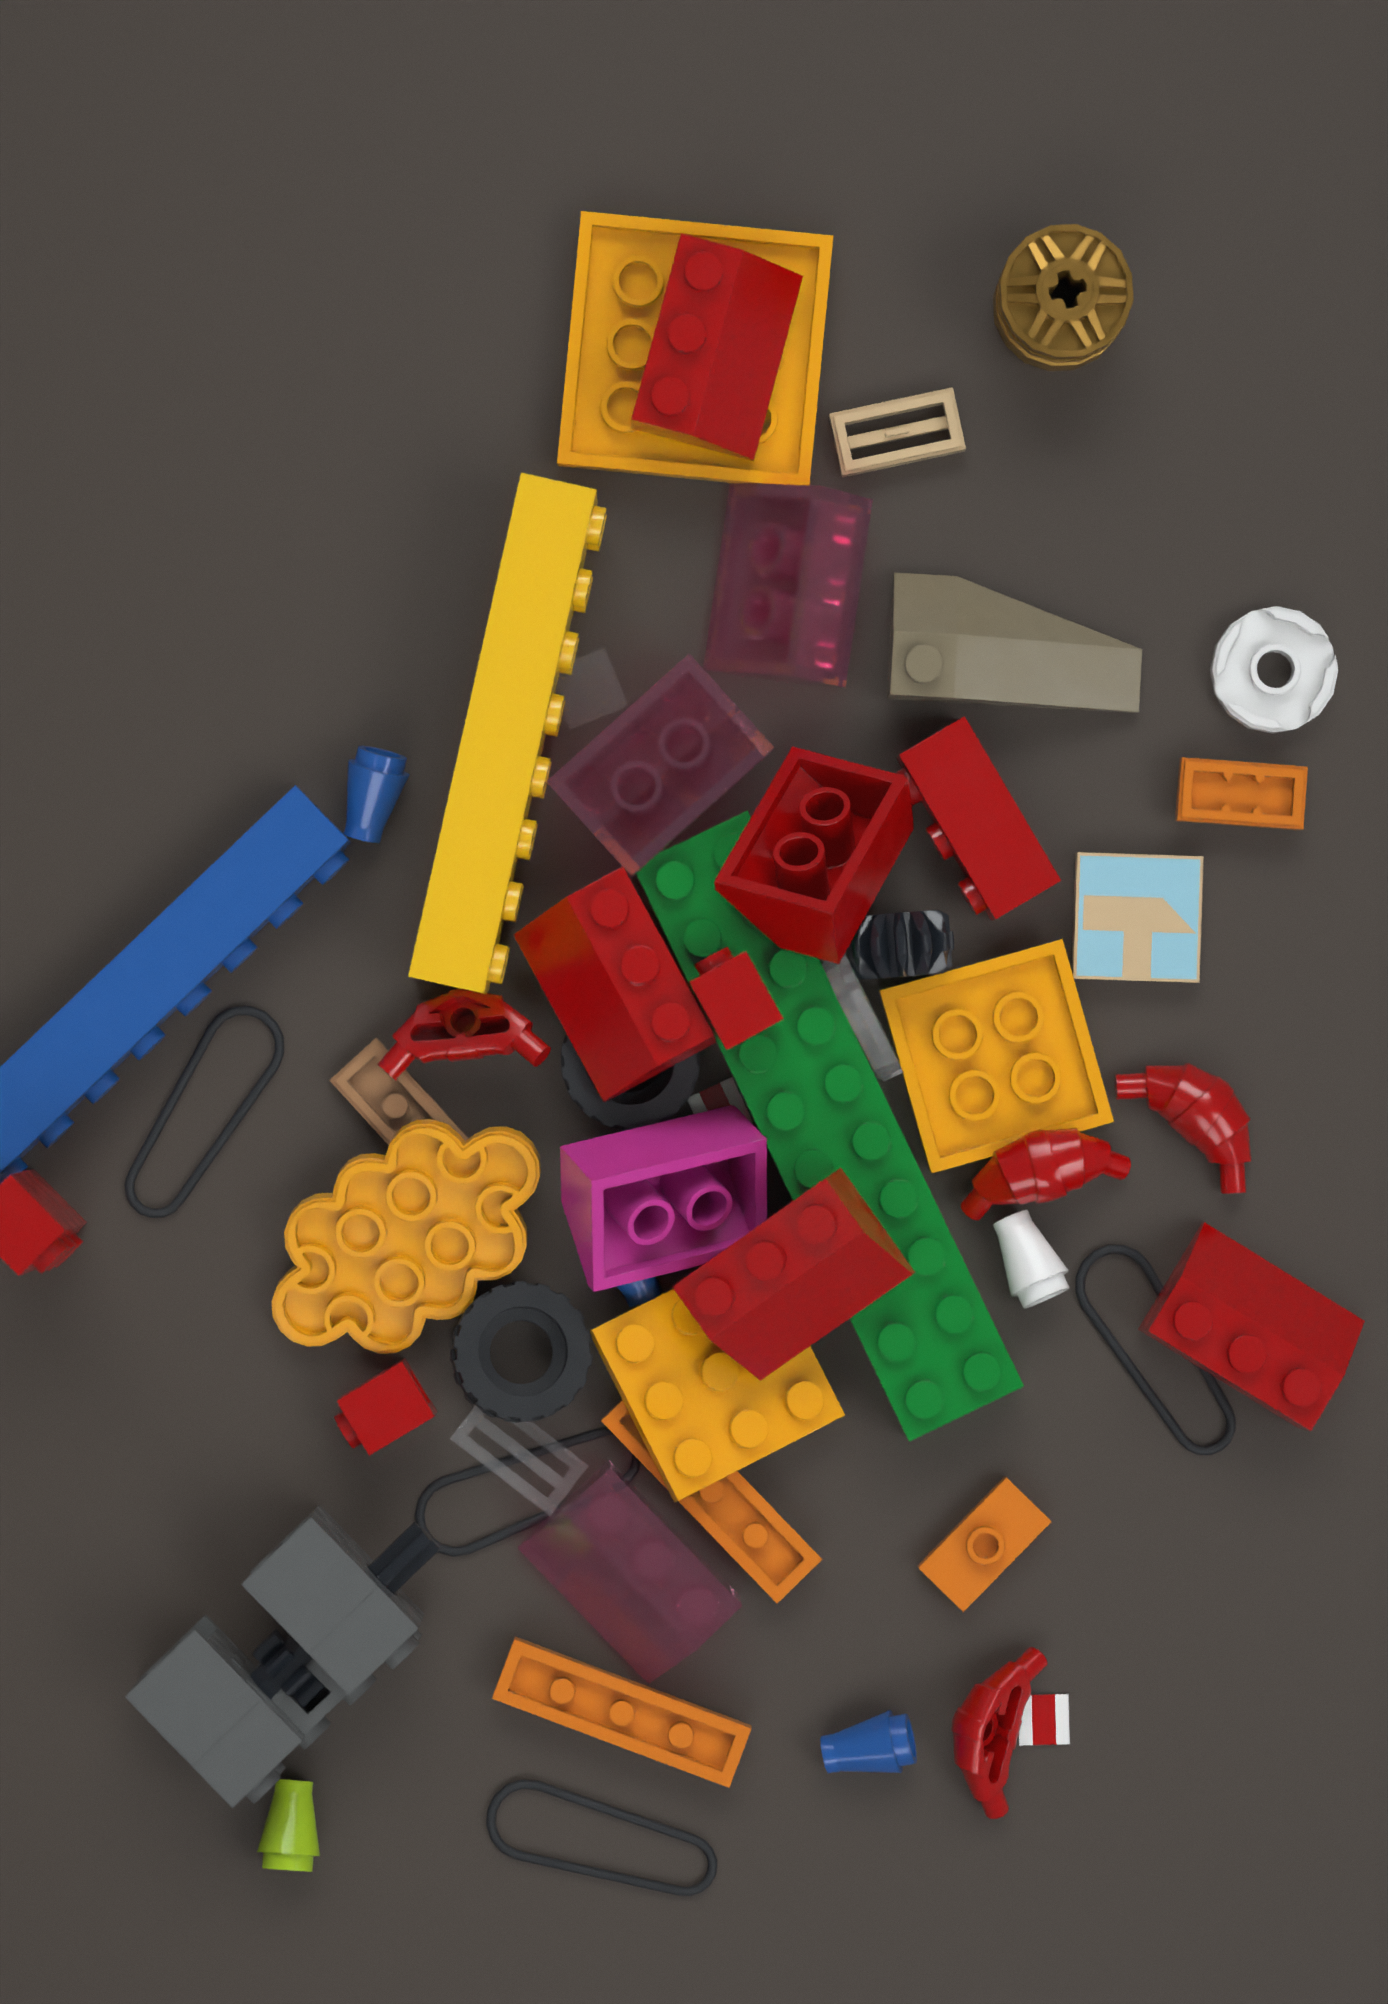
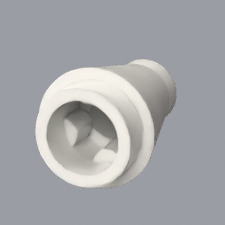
[993,1210,1070,1309]

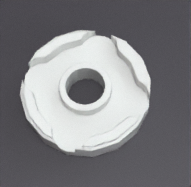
[1210,606,1338,734]

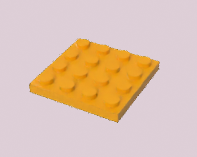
[557,211,833,490]

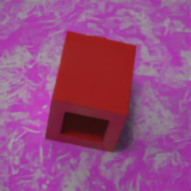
[689,946,783,1050]
[334,1358,437,1456]

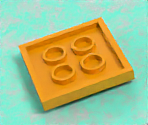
[879,939,1114,1174]
[590,1289,845,1503]

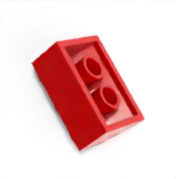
[631,233,803,461]
[714,746,914,964]
[513,866,716,1103]
[672,1167,915,1381]
[1138,1222,1365,1431]

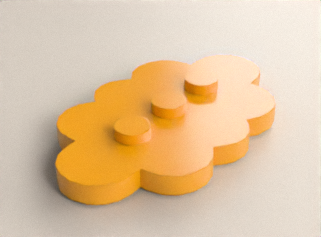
[271,1119,541,1354]

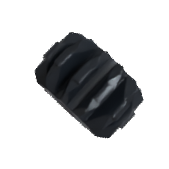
[846,910,955,979]

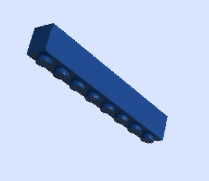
[0,785,352,1184]

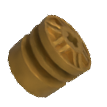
[993,224,1134,371]

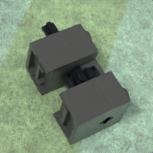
[125,1505,441,1808]

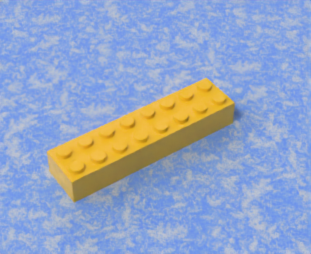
[408,473,607,994]

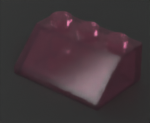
[703,483,873,688]
[546,654,775,877]
[518,1460,743,1684]

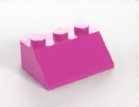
[560,1105,767,1292]

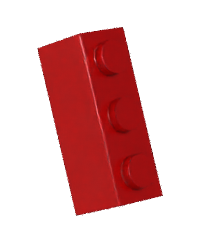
[895,716,1061,921]
[0,1169,87,1276]

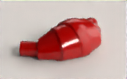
[377,988,551,1081]
[1115,1063,1251,1194]
[960,1128,1131,1221]
[951,1647,1047,1819]

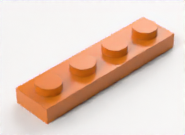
[601,1399,823,1604]
[492,1636,752,1788]

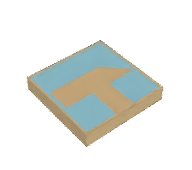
[1072,852,1204,983]

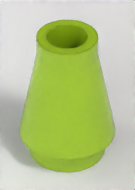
[257,1779,320,1872]

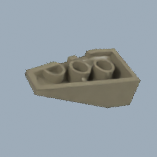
[887,573,1142,713]

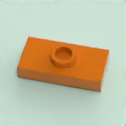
[1175,757,1308,830]
[917,1476,1052,1612]

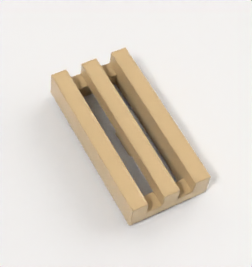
[829,387,966,478]

